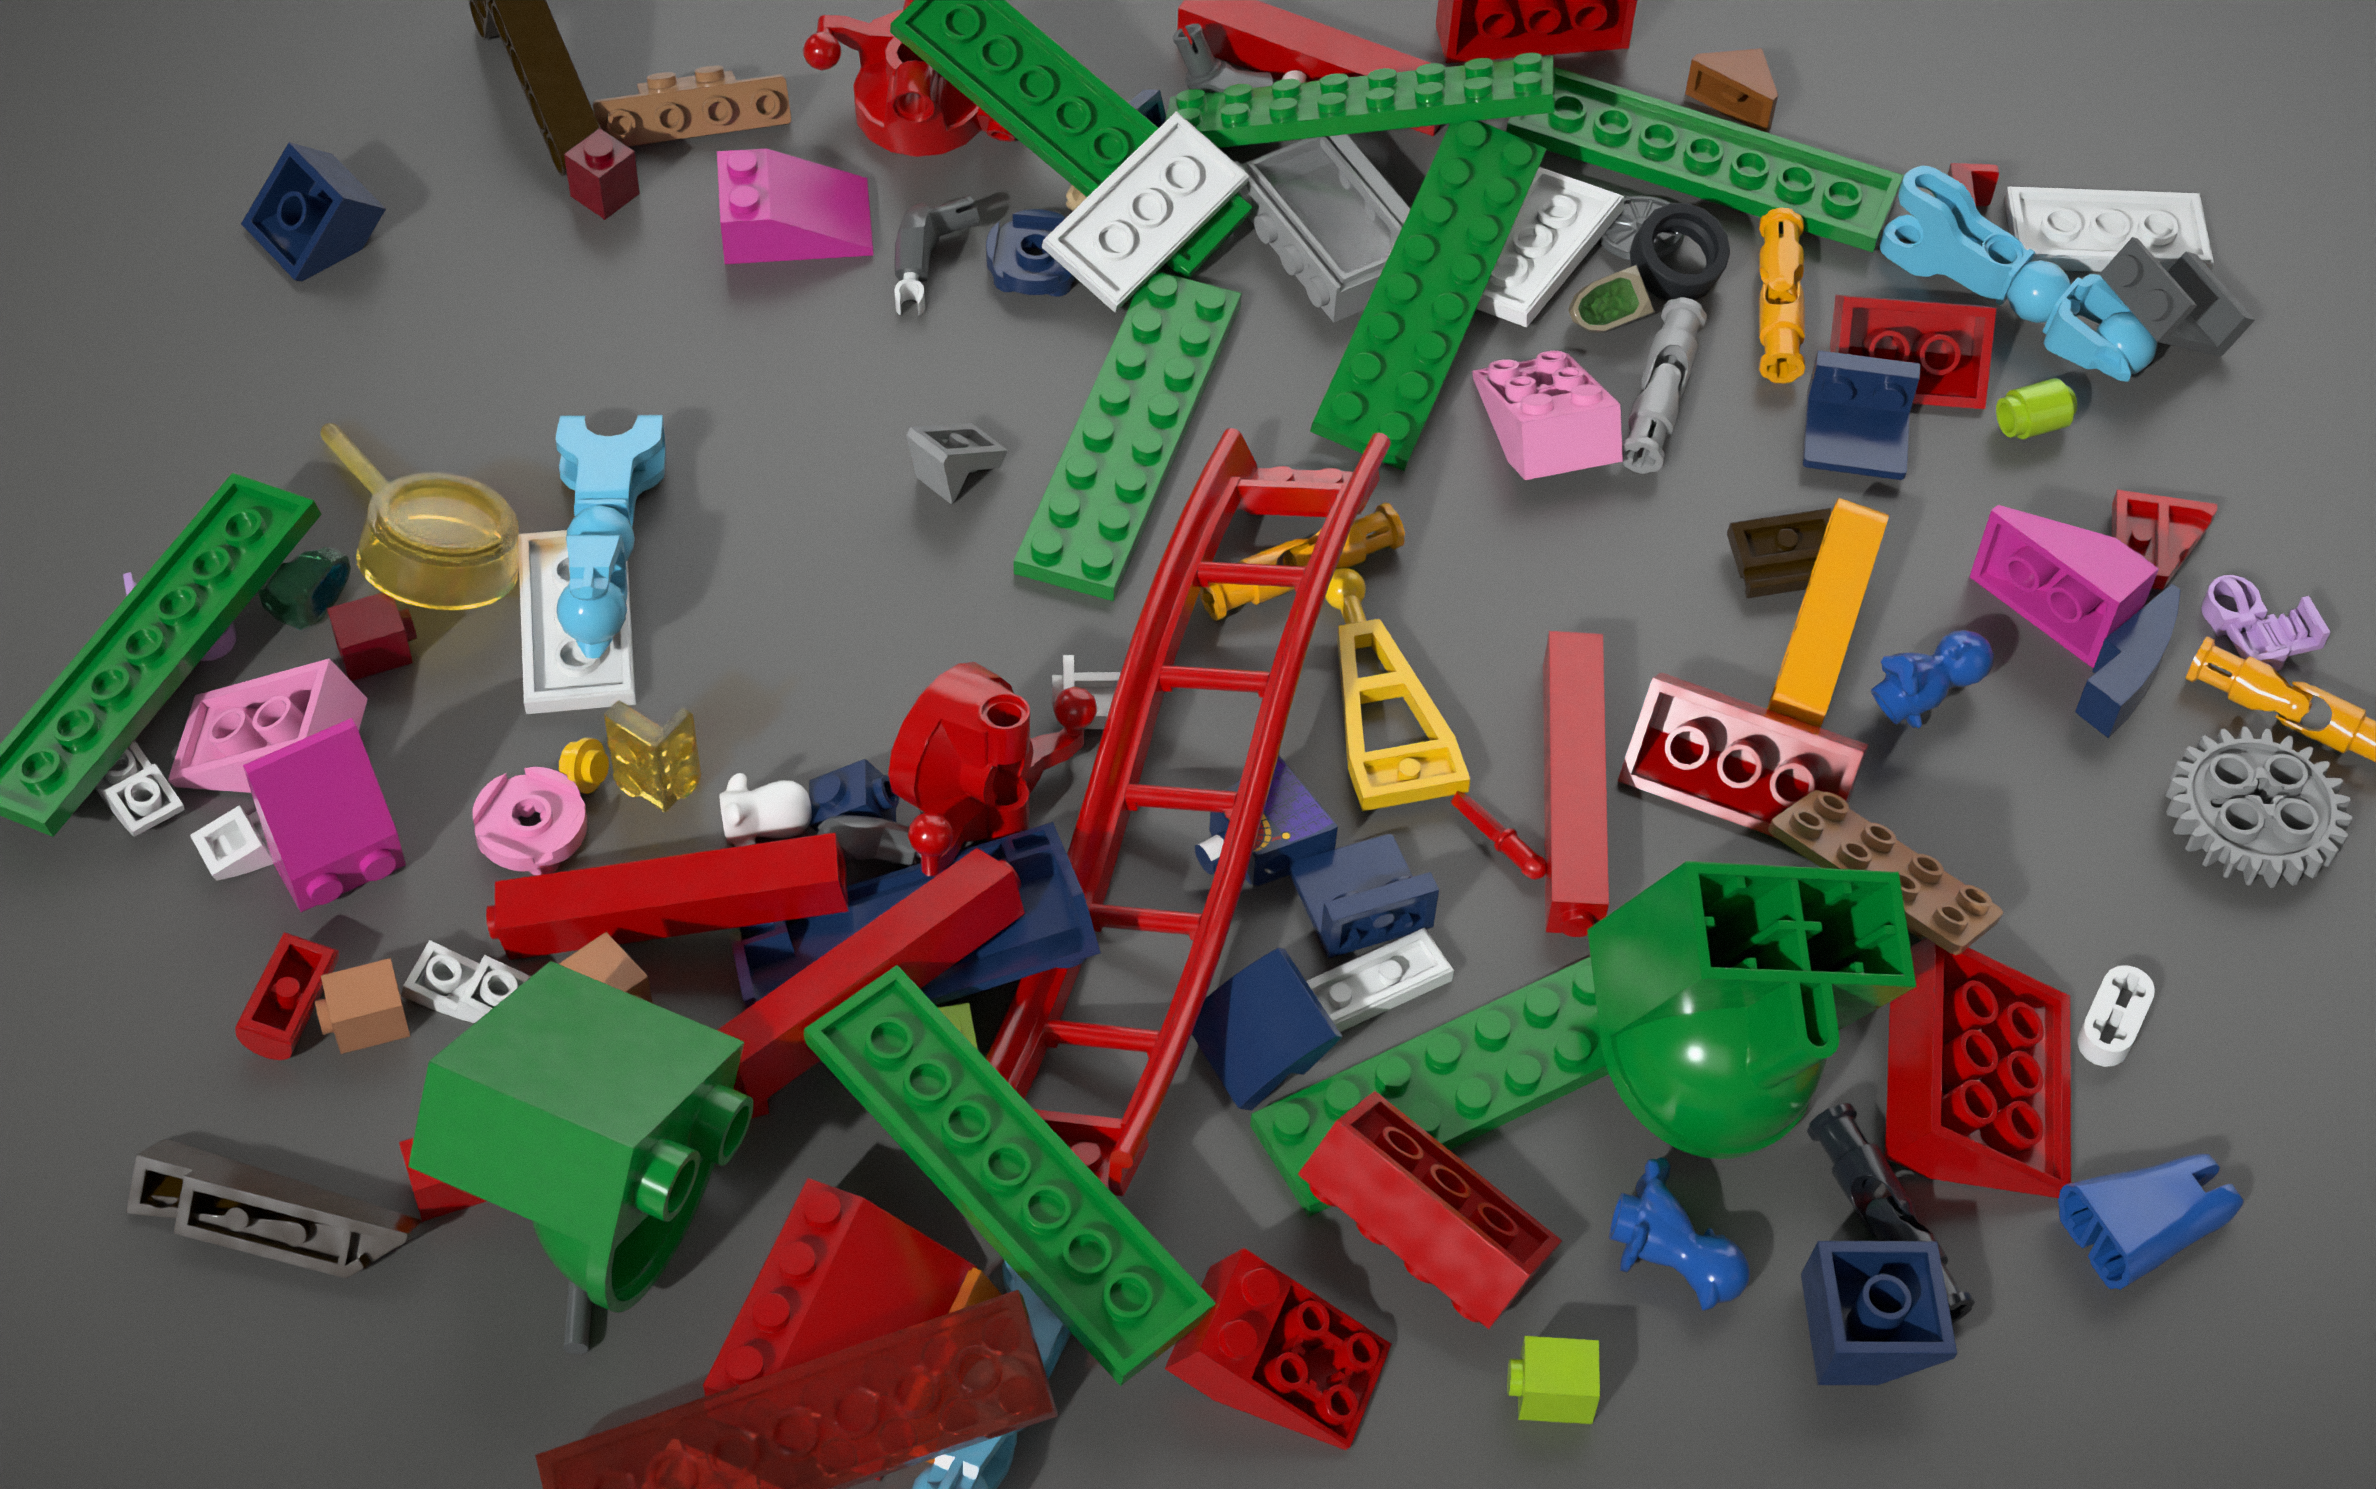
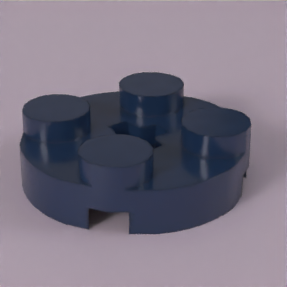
[986,209,1076,297]

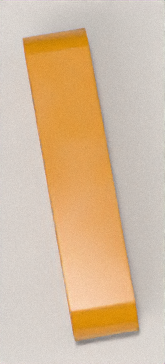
[1767,497,1889,728]

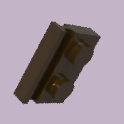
[1727,508,1832,599]

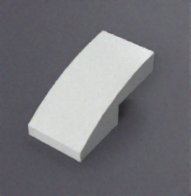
[190,805,273,881]

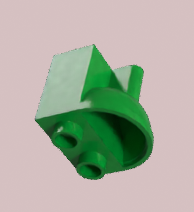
[1587,861,1916,1159]
[408,961,753,1313]

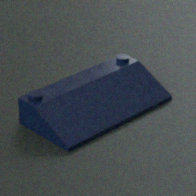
[728,822,1101,1009]

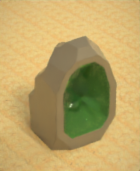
[1568,265,1655,333]

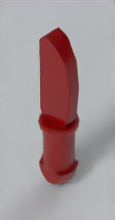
[1451,791,1547,880]

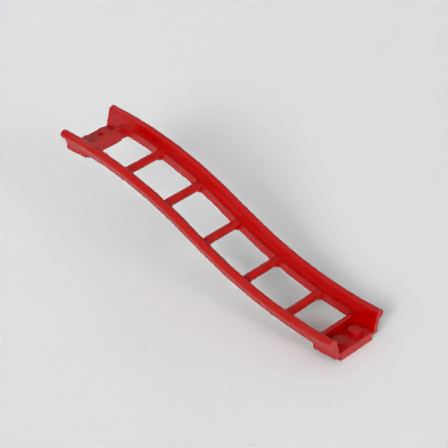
[985,428,1391,1196]

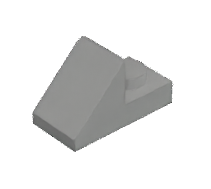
[906,423,1008,504]

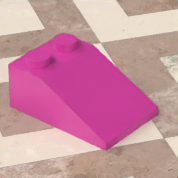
[717,148,873,264]
[1969,505,2159,668]
[243,718,406,912]

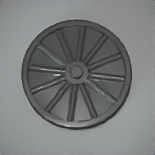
[1599,195,1685,260]

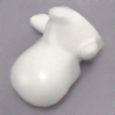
[719,773,812,847]

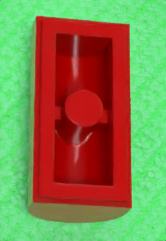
[235,932,339,1060]

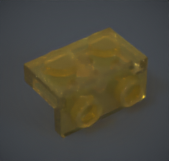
[604,700,701,813]

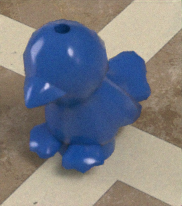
[1871,630,1994,728]
[1609,1157,1750,1311]

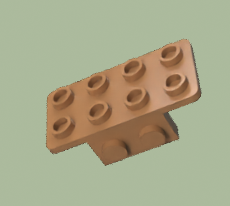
[1768,790,2003,955]

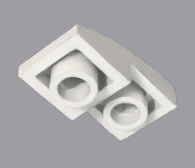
[95,740,185,837]
[401,940,531,1023]

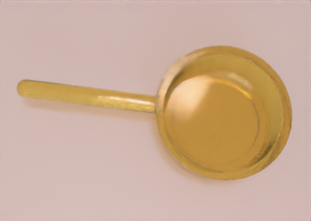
[320,423,519,610]

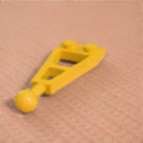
[1325,568,1470,811]

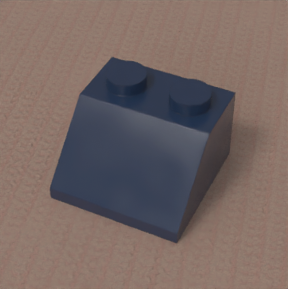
[241,142,386,282]
[1801,1241,1957,1385]

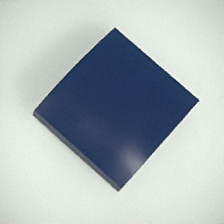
[1192,948,1343,1111]

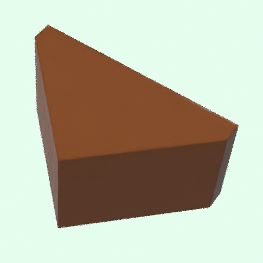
[1685,48,1778,133]

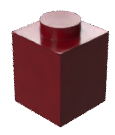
[564,128,640,220]
[327,590,417,681]

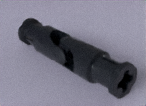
[1807,1103,1975,1324]

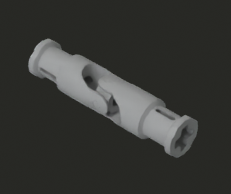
[1622,297,1707,474]

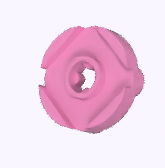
[473,767,588,875]

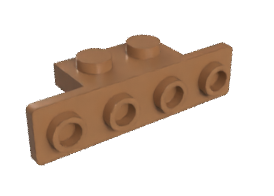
[593,66,791,146]

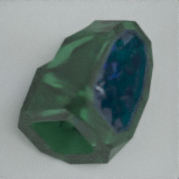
[258,546,351,630]

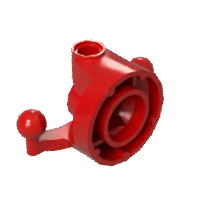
[803,0,981,157]
[888,662,1097,876]

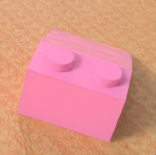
[168,658,368,793]

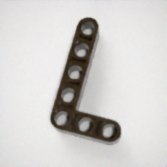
[469,0,601,176]

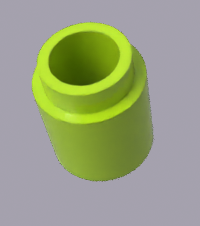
[1996,378,2077,439]

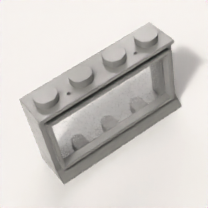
[1235,134,1410,323]

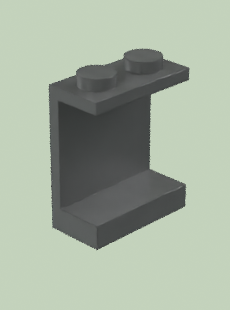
[2099,237,2255,357]

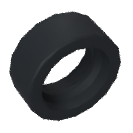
[1630,203,1730,301]

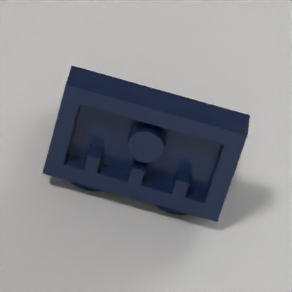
[1803,350,1920,480]
[1289,834,1439,958]

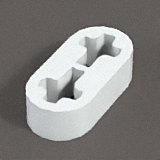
[2077,965,2155,1067]

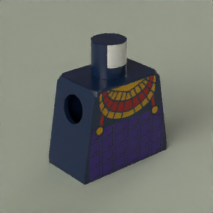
[1195,755,1338,886]

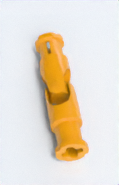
[1759,208,1805,384]
[1199,502,1405,621]
[2185,636,2376,762]

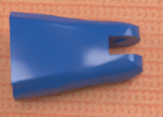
[2058,1154,2244,1290]

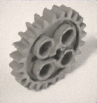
[2165,726,2352,888]

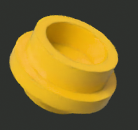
[559,737,609,794]

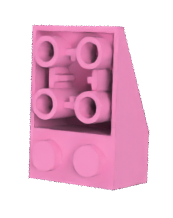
[1472,351,1623,480]

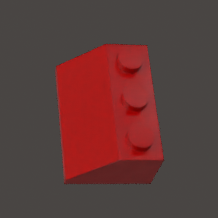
[1830,294,1996,409]

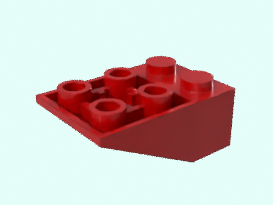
[1164,1248,1392,1450]

